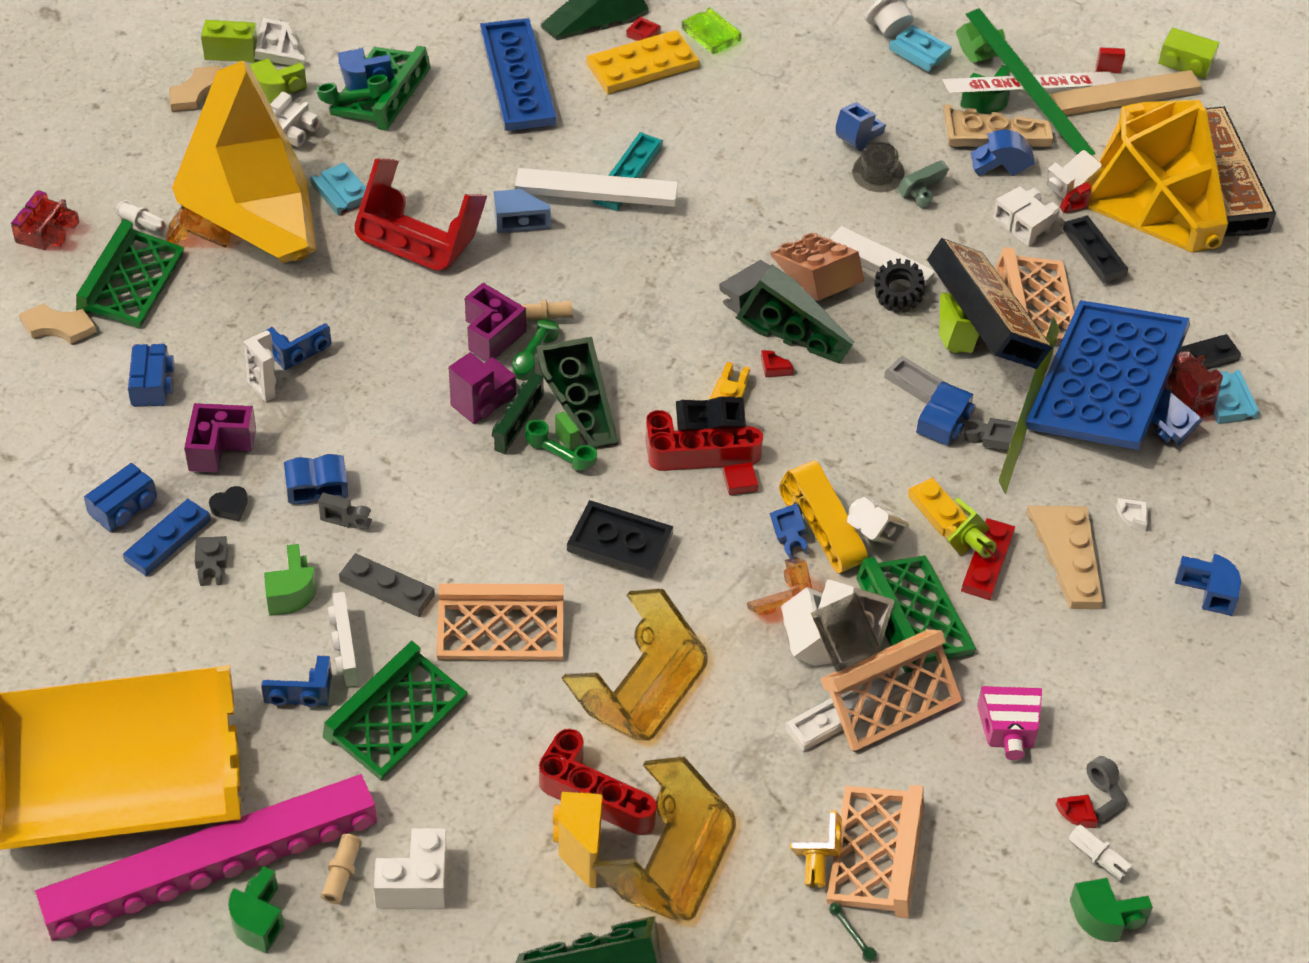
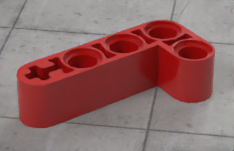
[645,410,763,471]
[539,728,657,835]

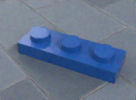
[123,498,211,576]

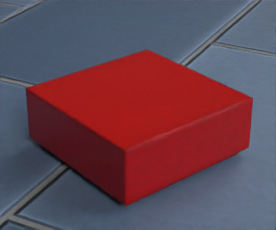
[626,17,661,41]
[1095,47,1125,74]
[723,462,758,495]

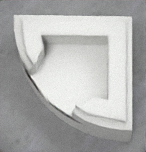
[1116,498,1148,531]

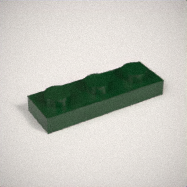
[492,373,544,454]

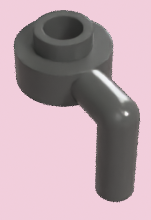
[1086,756,1128,822]

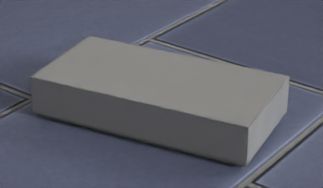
[884,356,944,404]

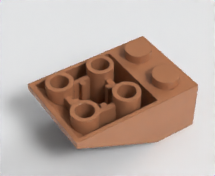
[770,233,864,301]

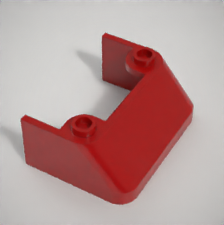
[354,158,487,270]

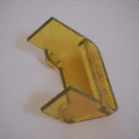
[561,589,708,741]
[592,756,736,921]

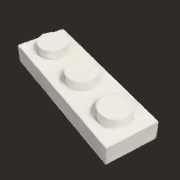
[328,592,358,688]

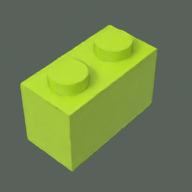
[201,19,258,63]
[1158,27,1220,79]

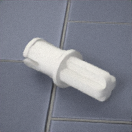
[116,200,167,234]
[1069,825,1133,882]

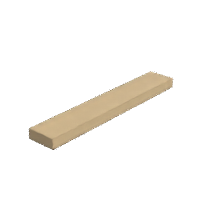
[1050,70,1202,115]

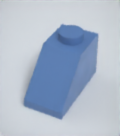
[493,189,551,233]

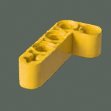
[779,460,868,574]

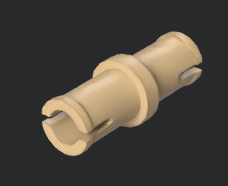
[521,300,573,321]
[321,834,362,904]

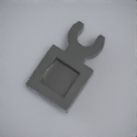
[964,418,1017,450]
[318,493,372,530]
[194,536,228,586]

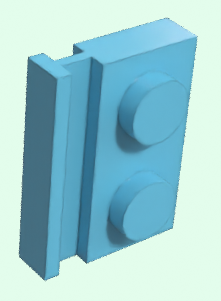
[889,25,952,72]
[310,162,366,215]
[1199,369,1259,424]

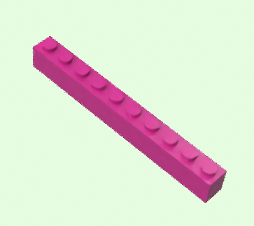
[35,774,377,941]

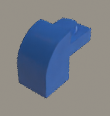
[338,48,395,90]
[835,102,886,151]
[970,130,1035,176]
[1175,554,1241,616]

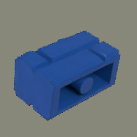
[128,344,175,407]
[84,462,157,532]

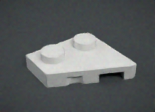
[254,18,304,66]

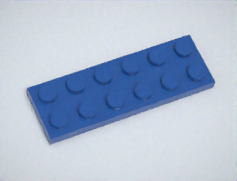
[480,18,556,131]

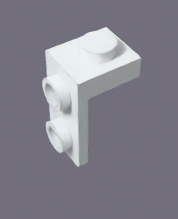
[1046,150,1102,199]

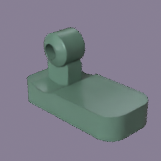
[897,160,949,208]

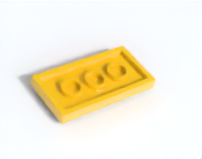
[586,30,699,94]

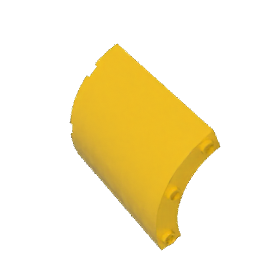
[0,665,241,850]

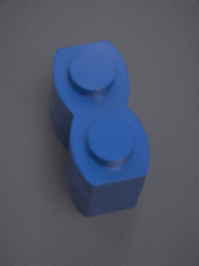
[916,381,976,446]
[284,454,348,504]

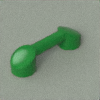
[316,75,389,105]
[512,320,559,380]
[525,420,597,470]

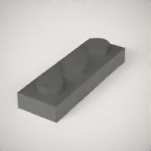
[339,553,435,617]

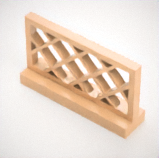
[995,247,1074,344]
[437,583,564,661]
[820,630,962,751]
[827,785,925,918]

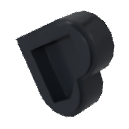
[209,486,248,521]

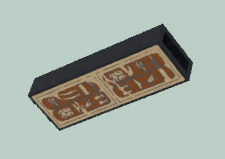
[1205,106,1276,237]
[927,237,1053,369]

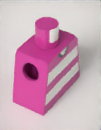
[977,686,1042,760]

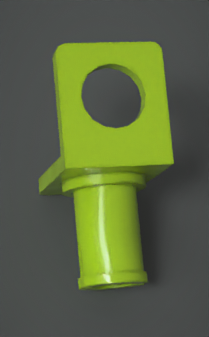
[947,497,996,558]

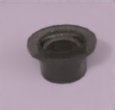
[852,142,905,193]

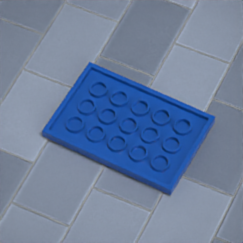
[1026,300,1190,450]

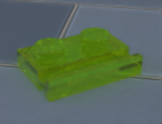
[682,7,742,55]

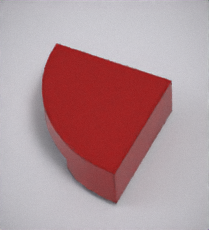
[1060,183,1092,213]
[761,350,794,377]
[1055,794,1098,828]

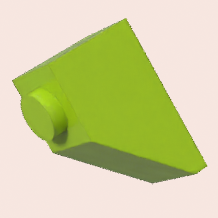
[939,292,979,353]

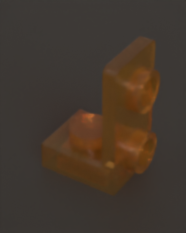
[165,206,231,248]
[747,557,812,615]

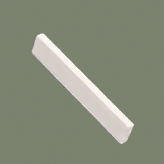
[515,168,678,207]

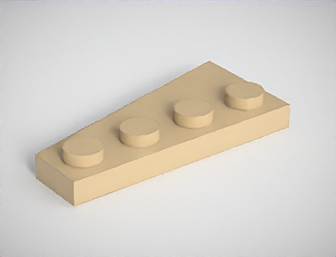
[943,104,1053,147]
[1026,506,1103,609]

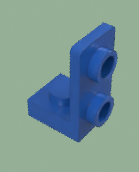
[263,323,332,370]
[261,655,332,707]

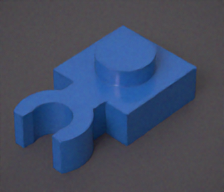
[769,503,809,560]

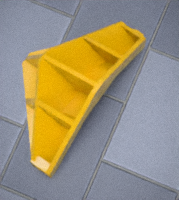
[172,61,317,264]
[1088,100,1228,253]

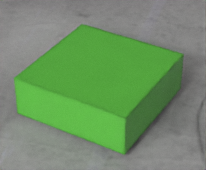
[555,411,579,451]

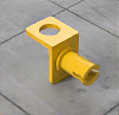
[790,811,842,887]

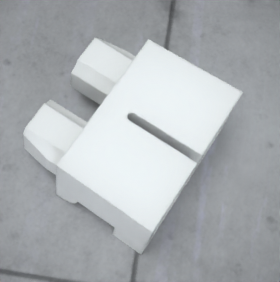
[270,92,319,147]
[992,186,1060,247]

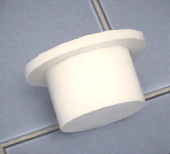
[864,0,914,37]

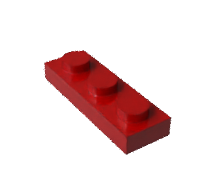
[961,518,1016,600]

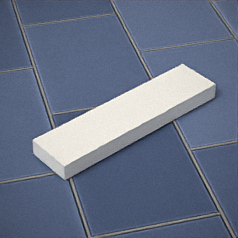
[830,226,935,288]
[785,672,905,752]

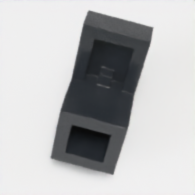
[676,396,746,431]

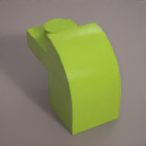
[249,58,307,104]

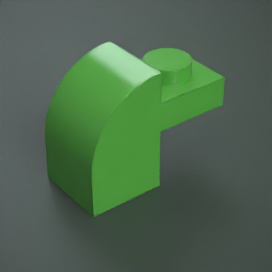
[955,22,1006,63]
[264,544,316,616]

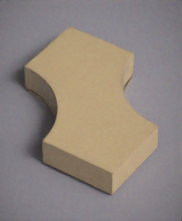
[169,66,220,111]
[18,303,97,344]

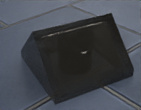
[810,592,882,672]

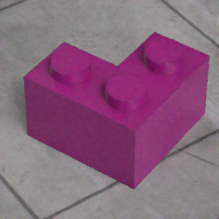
[465,282,527,361]
[448,352,517,424]
[184,403,256,473]

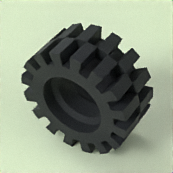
[874,258,925,313]

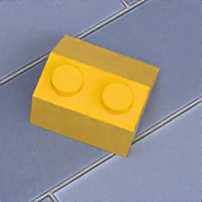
[553,792,602,888]

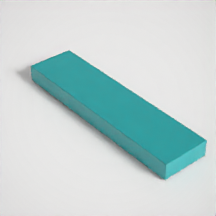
[593,132,663,211]

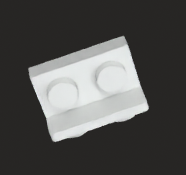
[243,331,277,402]

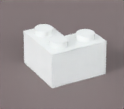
[374,828,447,909]

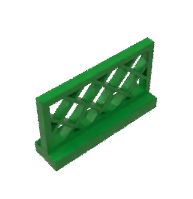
[329,46,431,130]
[76,219,184,329]
[856,555,976,673]
[323,640,468,780]

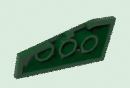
[541,0,649,40]
[736,264,855,363]
[536,336,618,448]
[515,916,662,963]

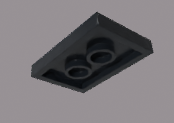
[567,500,674,578]

